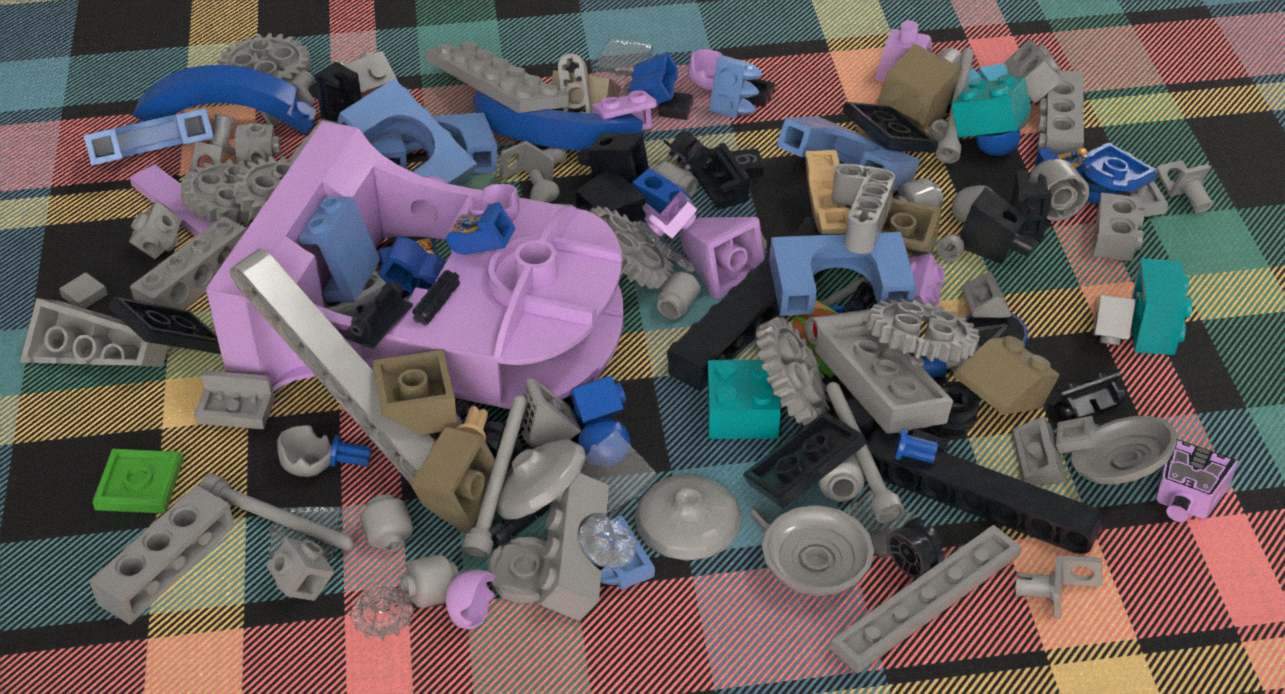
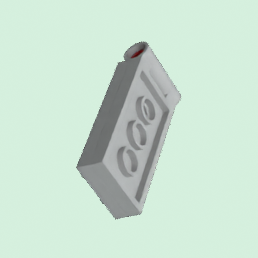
[805,309,953,434]

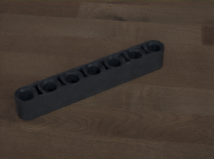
[866,429,1104,554]

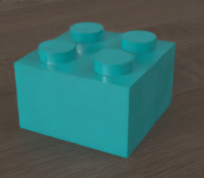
[952,74,1031,137]
[1131,258,1192,355]
[707,360,780,439]

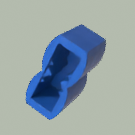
[628,51,678,104]
[378,236,447,295]

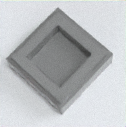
[59,272,108,309]
[1056,416,1096,454]

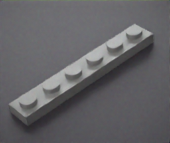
[830,525,1021,674]

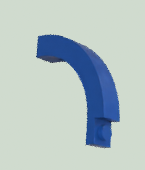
[133,65,317,135]
[473,89,643,150]

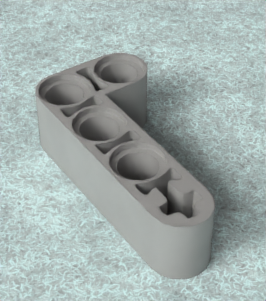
[832,163,895,254]

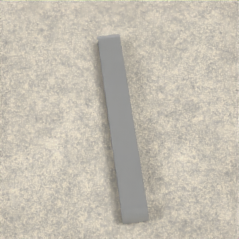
[230,248,435,484]

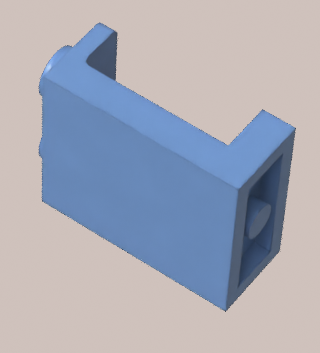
[299,196,381,302]

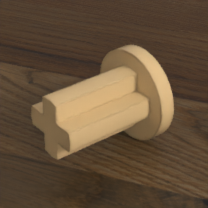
[456,406,488,442]

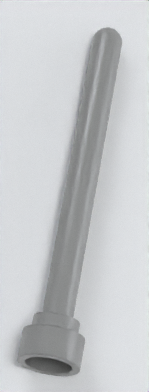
[936,48,974,163]
[826,382,904,523]
[461,394,527,559]
[199,473,354,550]

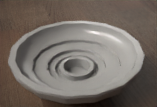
[1071,416,1177,484]
[496,439,586,519]
[634,474,742,561]
[762,505,874,596]

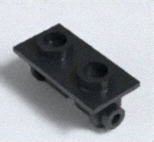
[663,131,711,177]
[343,282,413,349]
[1049,372,1125,421]

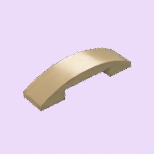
[805,150,850,234]

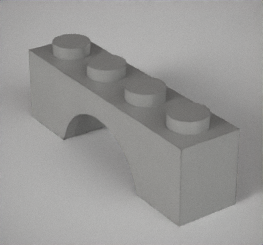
[538,472,609,621]

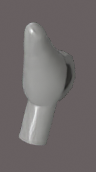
[529,169,559,203]

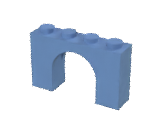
[337,78,477,186]
[83,108,214,165]
[370,112,497,174]
[776,116,920,190]
[769,232,916,316]

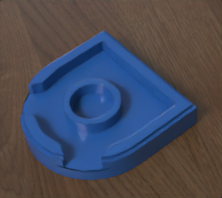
[1083,142,1158,191]

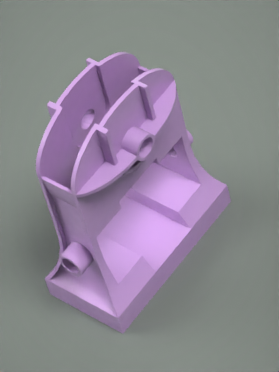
[206,121,624,409]

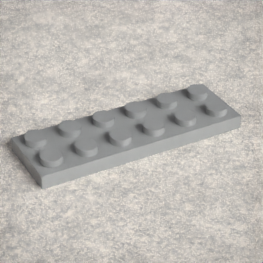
[425,42,569,113]

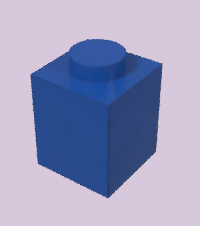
[570,376,626,427]

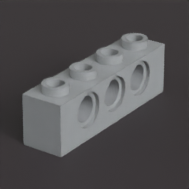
[1038,70,1084,154]
[130,216,247,310]
[89,485,235,625]

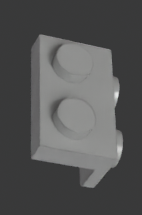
[339,51,397,97]
[194,370,275,429]

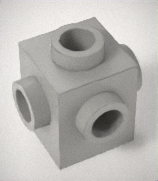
[234,123,281,166]
[129,201,182,259]
[266,538,335,601]

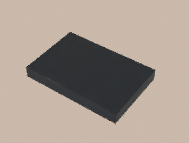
[842,102,938,153]
[108,297,221,354]
[743,412,868,508]

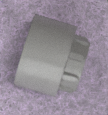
[1028,159,1089,221]

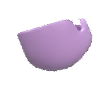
[688,49,722,90]
[468,184,519,222]
[446,570,495,630]

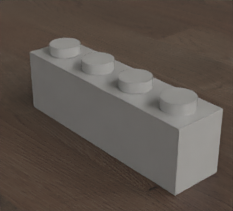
[20,298,168,367]

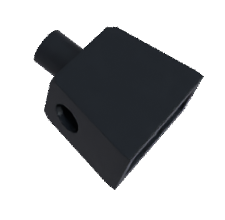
[578,133,649,185]
[576,168,646,224]
[960,187,1037,263]

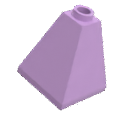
[680,217,764,300]

